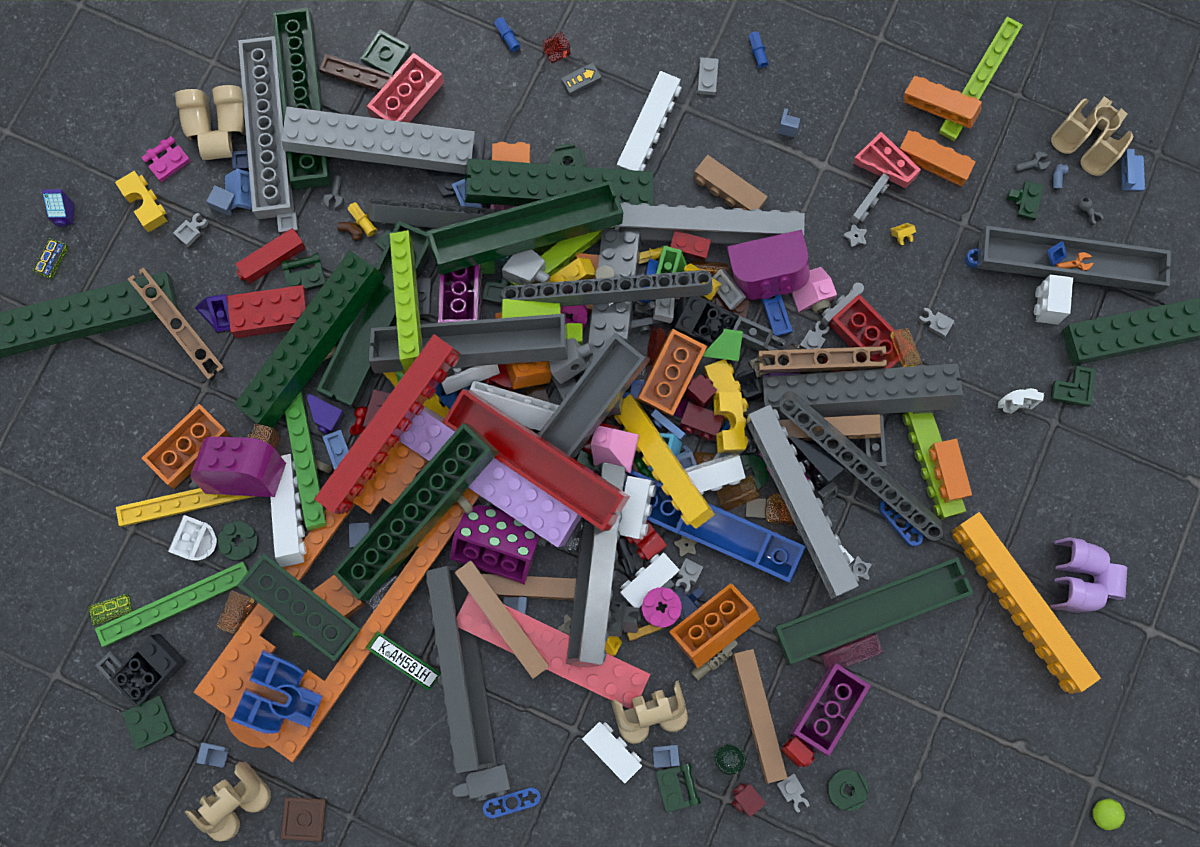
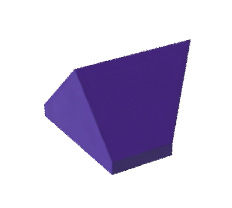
[195,294,230,332]

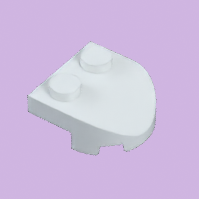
[998,388,1044,414]
[168,515,217,560]

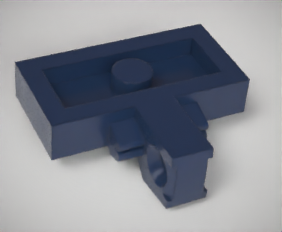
[672,587,704,621]

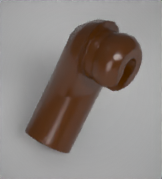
[338,222,362,240]

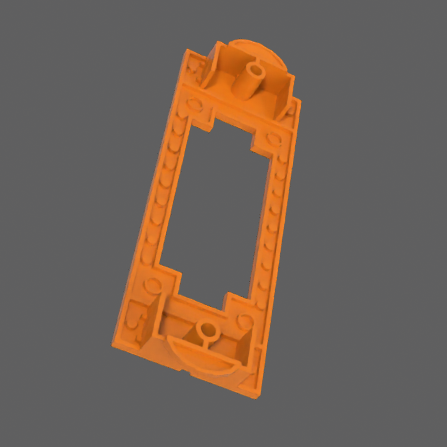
[194,442,480,762]

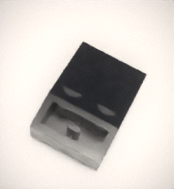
[670,296,739,345]
[788,436,846,488]
[110,634,187,707]

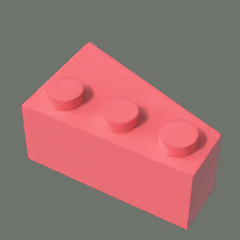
[853,132,921,188]

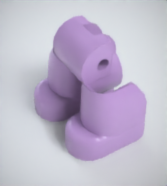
[1050,537,1127,613]

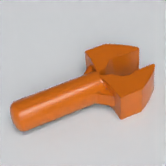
[1056,252,1094,271]

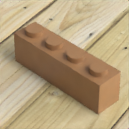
[693,155,768,211]

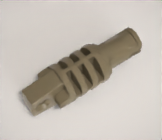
[690,640,738,681]

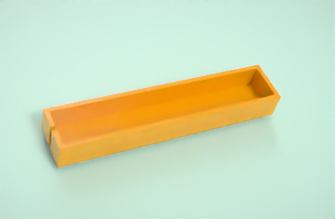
[951,512,1101,694]

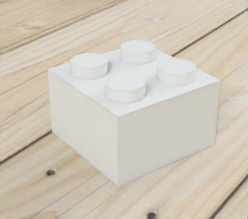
[1034,275,1073,325]

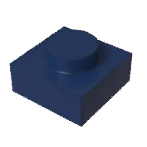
[232,150,249,171]

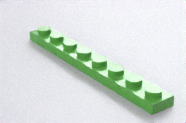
[285,390,327,531]
[95,562,248,647]

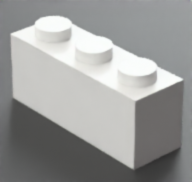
[442,365,500,395]
[685,453,746,495]
[618,476,656,539]
[620,553,680,608]
[582,722,642,783]

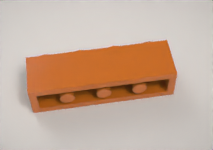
[904,76,982,129]
[899,130,976,187]

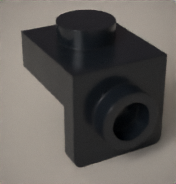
[737,369,764,402]

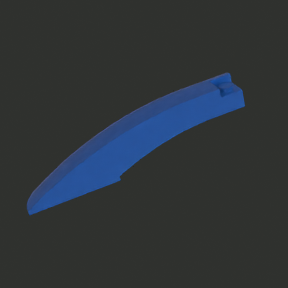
[623,470,806,583]

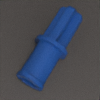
[494,17,521,52]
[749,31,769,68]

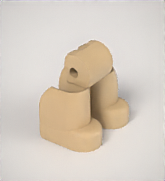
[175,85,246,160]
[1051,96,1133,176]
[611,680,688,744]
[185,762,271,842]

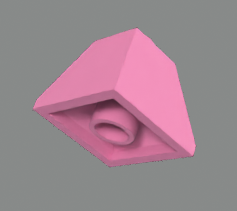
[791,267,837,313]
[591,426,639,473]

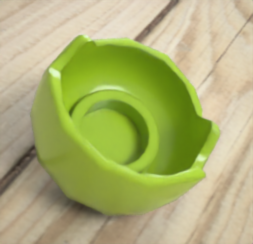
[1093,798,1125,830]

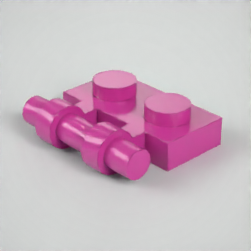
[141,136,191,182]

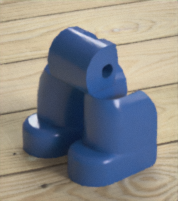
[231,649,323,734]

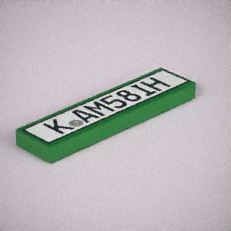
[366,631,440,690]

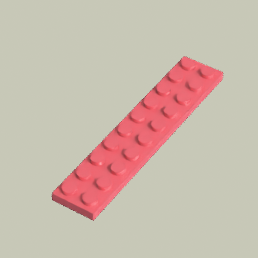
[457,593,651,709]

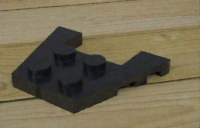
[425,133,485,198]

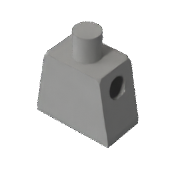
[502,249,551,285]
[549,338,594,384]

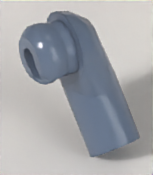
[1053,164,1069,188]

